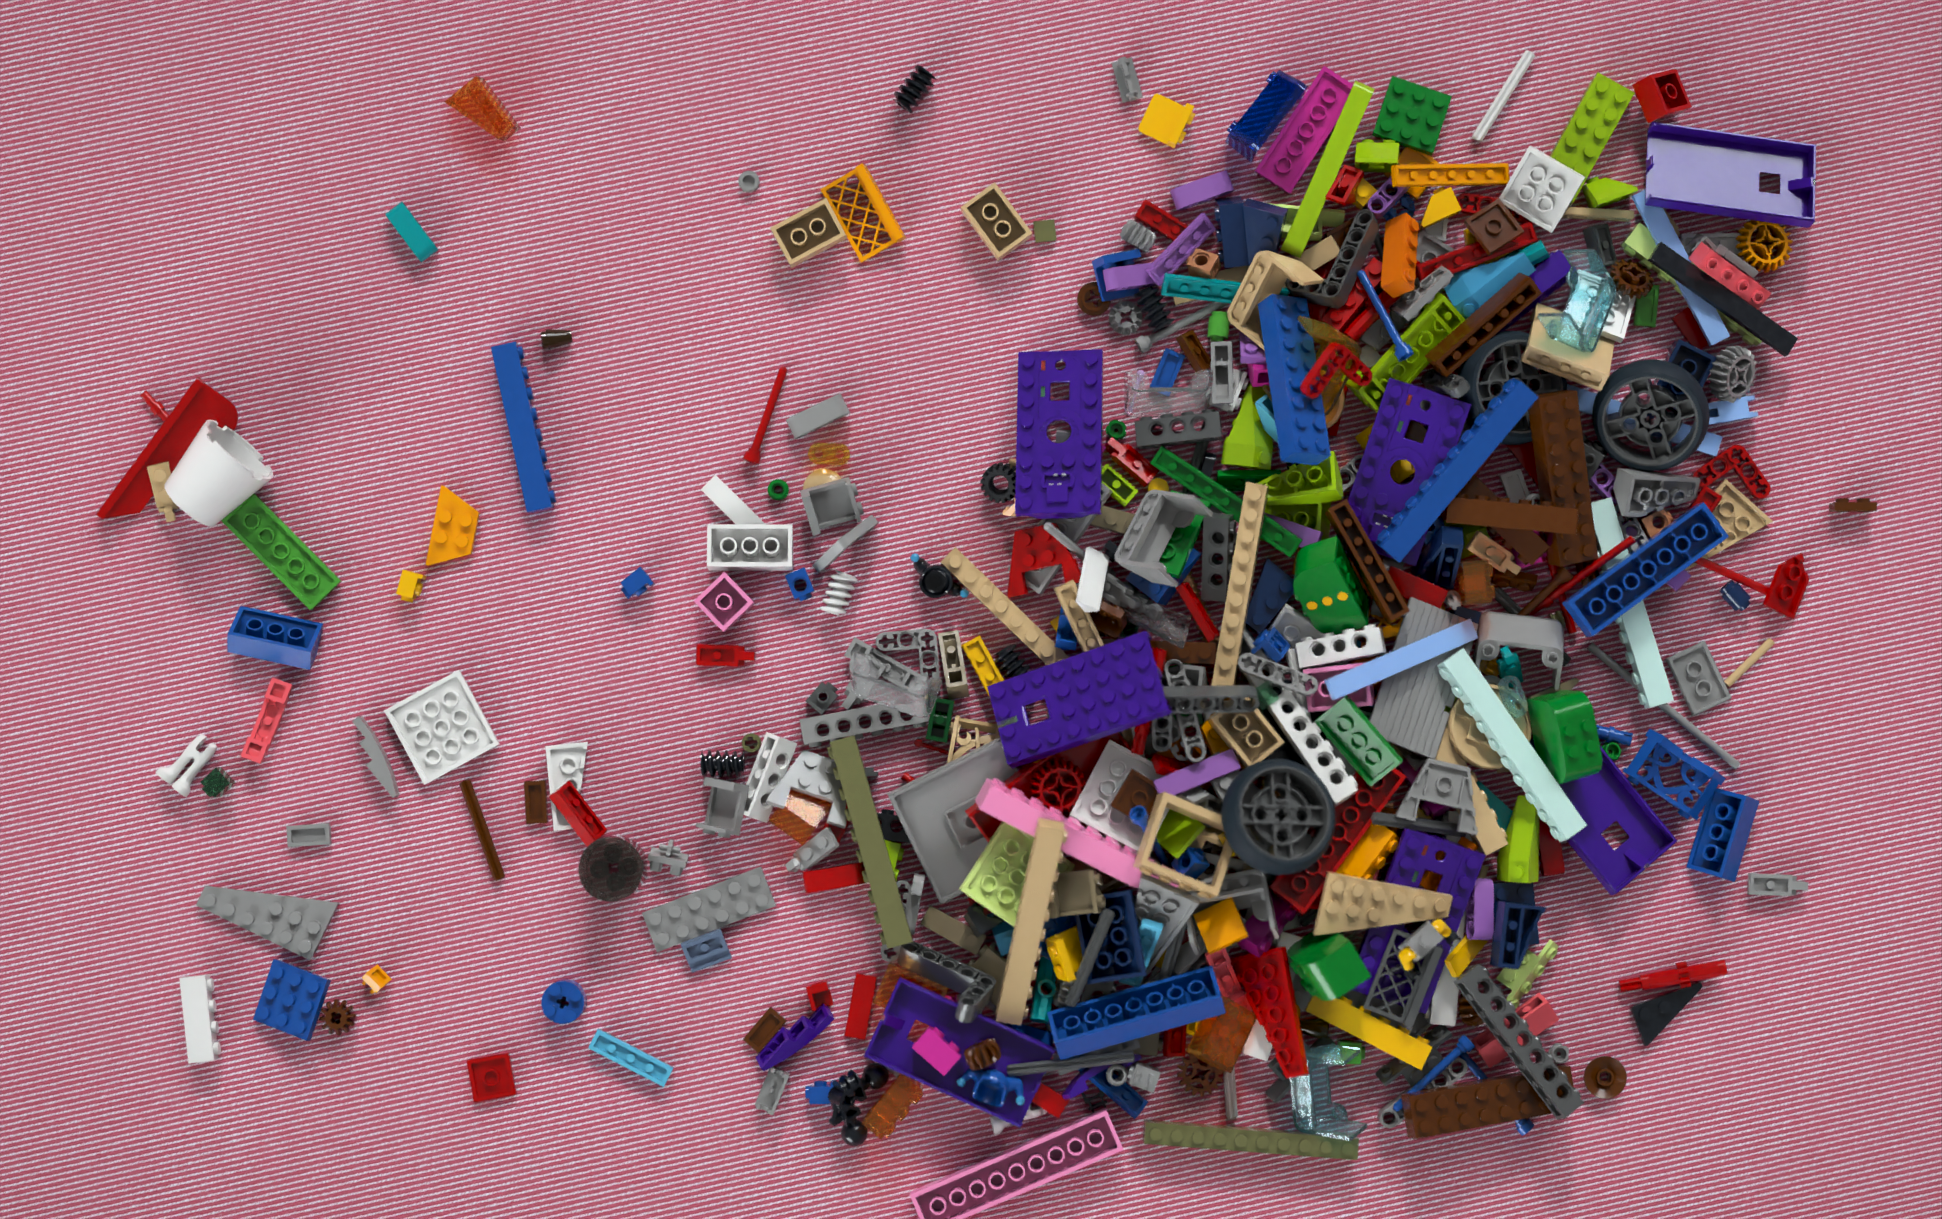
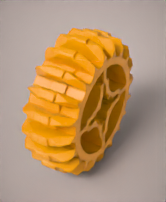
[1735,220,1793,273]

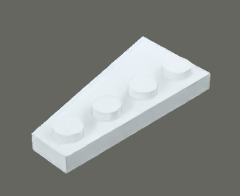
[545,742,588,831]

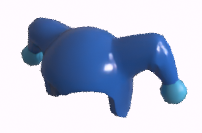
[957,1068,1025,1107]

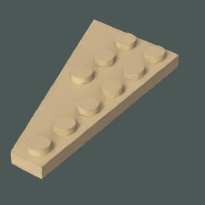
[1685,479,1773,570]
[1313,872,1453,936]

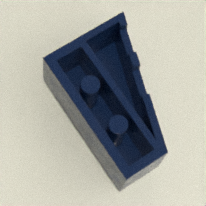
[1214,196,1249,268]
[1243,198,1288,266]
[1410,526,1464,590]
[1245,558,1294,635]
[1490,901,1546,969]

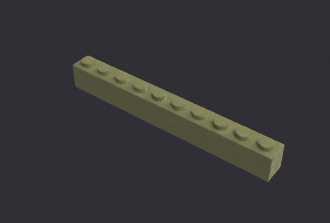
[827,735,913,949]
[1143,1119,1359,1160]

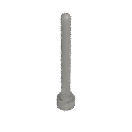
[1135,302,1228,354]
[1044,522,1116,577]

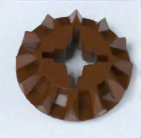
[1077,282,1111,316]

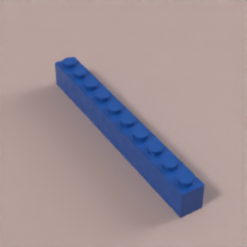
[1375,378,1538,563]

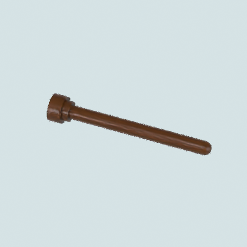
[1517,566,1573,616]

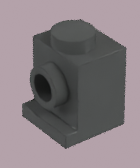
[806,681,839,715]

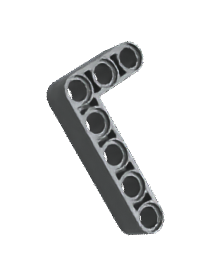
[1285,209,1379,308]
[1151,685,1259,752]
[897,941,996,1023]

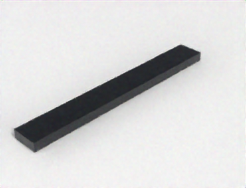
[1648,242,1798,357]

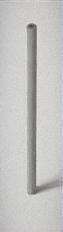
[1587,642,1741,769]

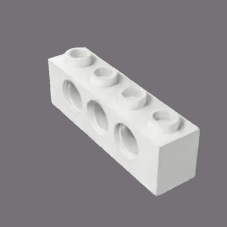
[1295,624,1387,670]
[744,732,797,823]

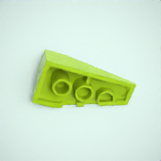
[1221,383,1273,470]
[1256,451,1343,505]
[1497,795,1539,883]

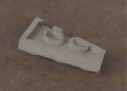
[1390,266,1454,321]

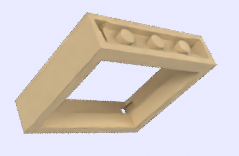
[1133,792,1233,899]

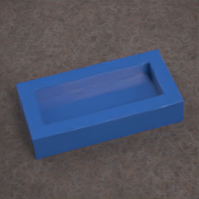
[1150,348,1185,395]

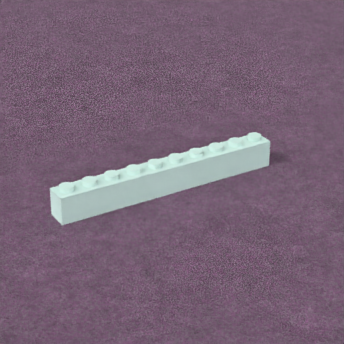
[1591,497,1674,708]
[1437,648,1587,842]

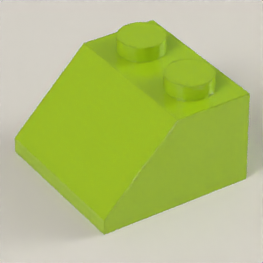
[1355,139,1400,173]

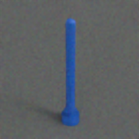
[1357,270,1414,361]
[1129,806,1172,867]
[1393,1034,1475,1111]
[1459,1053,1535,1136]

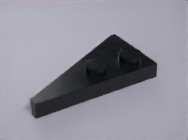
[1630,982,1703,1046]

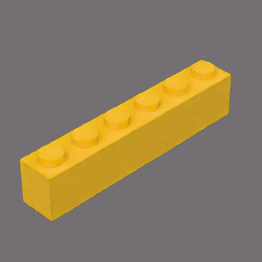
[1304,996,1433,1070]

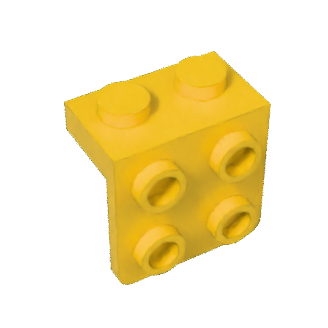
[1138,94,1195,149]
[1045,925,1083,982]

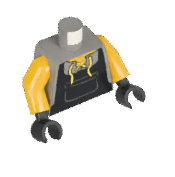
[1398,919,1460,982]

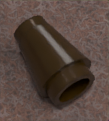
[541,329,572,350]
[1299,1018,1329,1039]

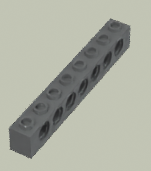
[1453,964,1584,1120]

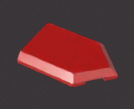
[1763,553,1809,619]

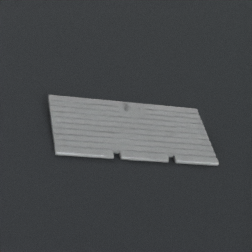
[1369,597,1479,759]

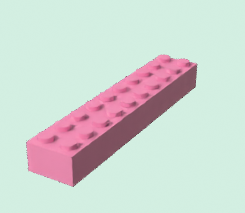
[975,778,1178,889]
[910,1108,1123,1219]

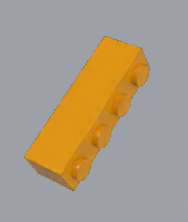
[1335,824,1400,880]

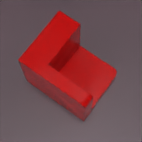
[806,980,833,1012]

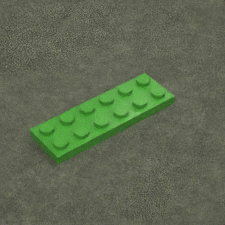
[221,493,342,611]

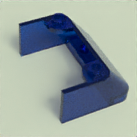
[1225,70,1308,162]

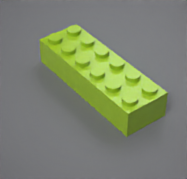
[1549,72,1635,206]

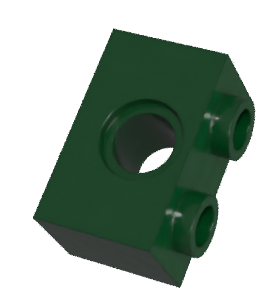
[926,697,955,743]

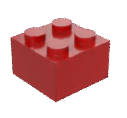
[1632,69,1692,124]

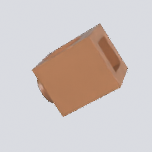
[1186,248,1221,279]
[1638,508,1673,539]

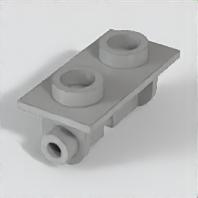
[1111,57,1143,103]

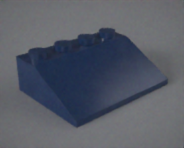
[1075,890,1147,984]

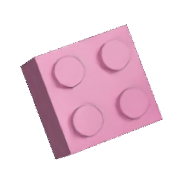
[694,572,755,632]

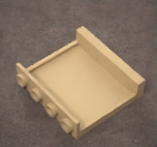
[1521,303,1615,391]

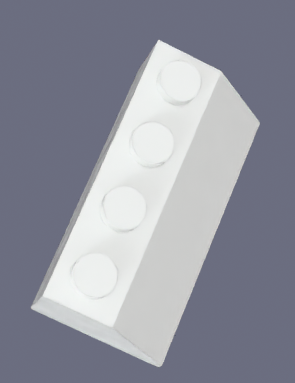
[707,524,793,571]

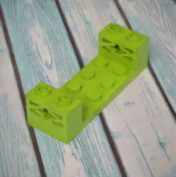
[1341,292,1465,413]

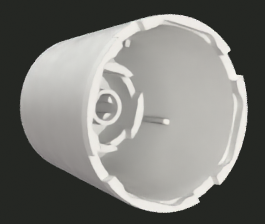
[164,420,273,527]

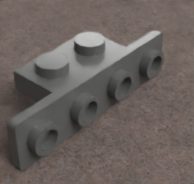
[1375,1025,1453,1087]
[1265,1036,1335,1104]

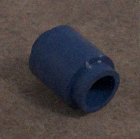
[1719,580,1751,611]

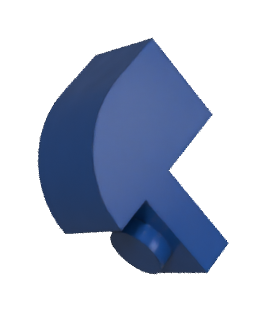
[1055,606,1077,650]

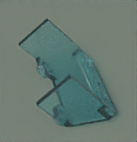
[1538,249,1616,352]
[1289,1044,1367,1141]

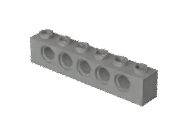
[799,696,929,748]

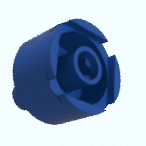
[541,979,587,1024]

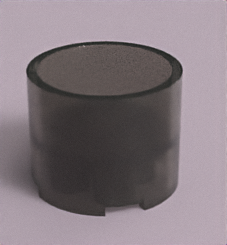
[578,836,647,902]

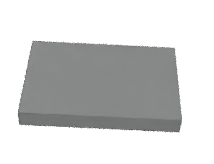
[1665,641,1732,716]

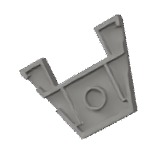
[765,750,847,829]
[1395,758,1478,836]

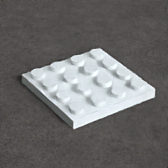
[384,670,500,785]
[1069,739,1169,852]

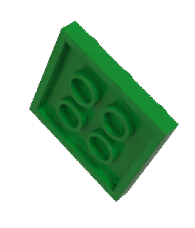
[1372,76,1452,156]

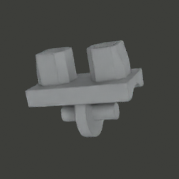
[648,839,689,876]

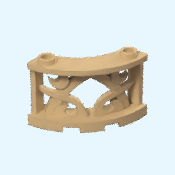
[947,715,1003,763]

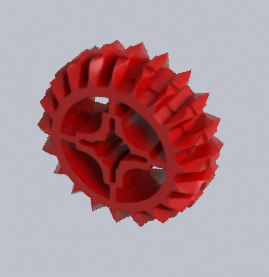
[1029,758,1086,815]

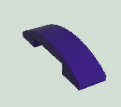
[1062,1054,1142,1099]

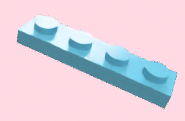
[1119,918,1163,987]
[588,1028,674,1087]

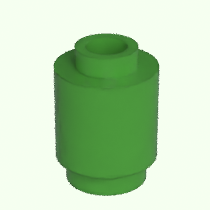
[1207,311,1230,342]

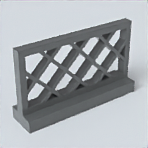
[1363,928,1443,1028]

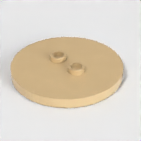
[1447,684,1532,770]

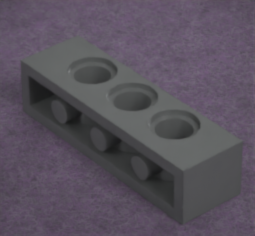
[1134,409,1223,450]
[1201,513,1236,602]

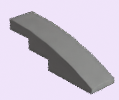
[352,716,400,798]

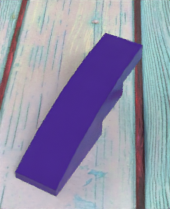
[756,1003,835,1071]

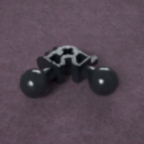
[828,1063,889,1146]

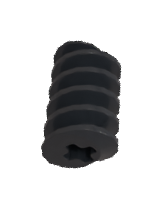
[893,65,936,113]
[1134,286,1174,333]
[993,644,1030,678]
[700,750,745,778]

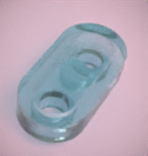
[1498,675,1528,718]

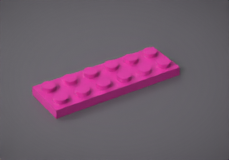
[1254,66,1353,195]

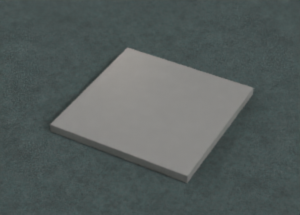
[887,737,1018,904]

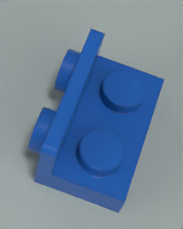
[1250,627,1291,663]

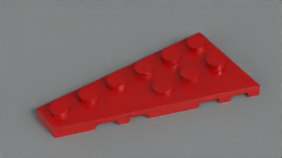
[1230,947,1309,1078]

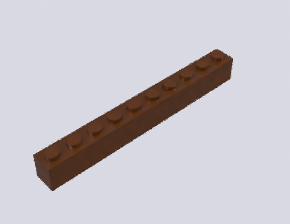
[1405,420,1550,565]

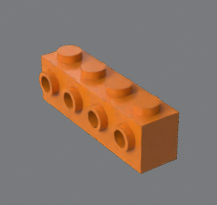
[1381,213,1419,298]

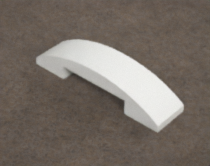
[701,475,766,525]

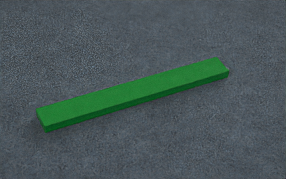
[1150,446,1303,558]

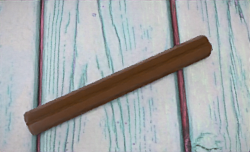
[459,780,505,881]

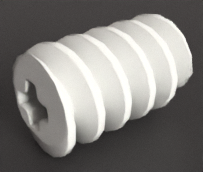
[820,570,858,616]

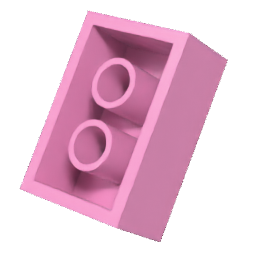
[1303,662,1375,712]

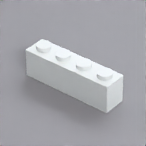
[179,974,221,1063]

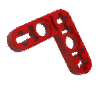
[1300,342,1372,398]
[1691,445,1771,499]

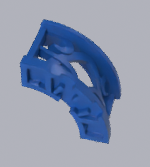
[1623,729,1726,820]

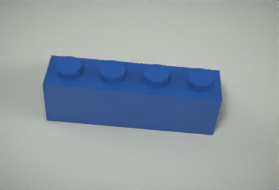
[227,606,323,670]
[1686,788,1759,882]

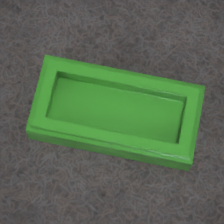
[1633,285,1660,328]

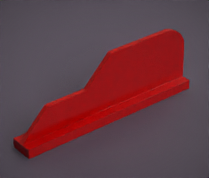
[96,377,238,519]

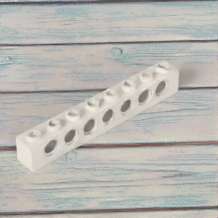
[1242,649,1358,807]

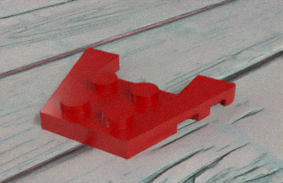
[1007,523,1081,598]

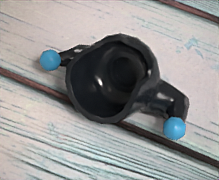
[910,553,969,598]

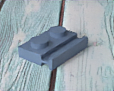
[681,928,732,973]

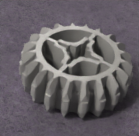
[1708,345,1758,403]

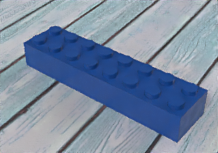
[1258,294,1331,465]
[1562,502,1729,637]
[1047,965,1226,1060]

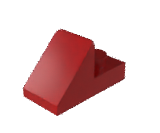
[1325,164,1364,205]

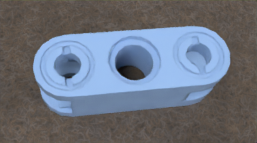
[1708,395,1758,426]

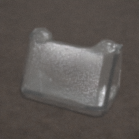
[1124,370,1213,417]
[849,652,943,718]

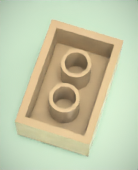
[961,182,1032,261]
[770,198,847,268]
[1207,697,1284,768]

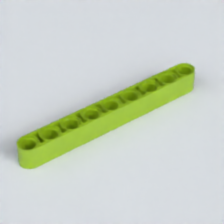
[1281,80,1375,258]

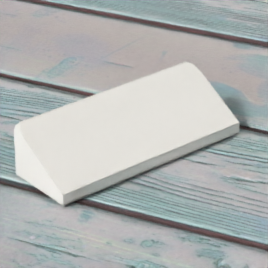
[1076,547,1109,613]

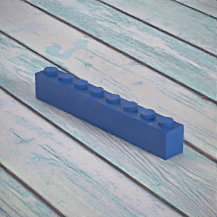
[491,341,557,513]

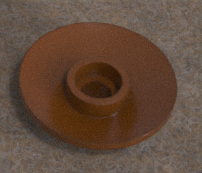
[1584,1056,1627,1099]

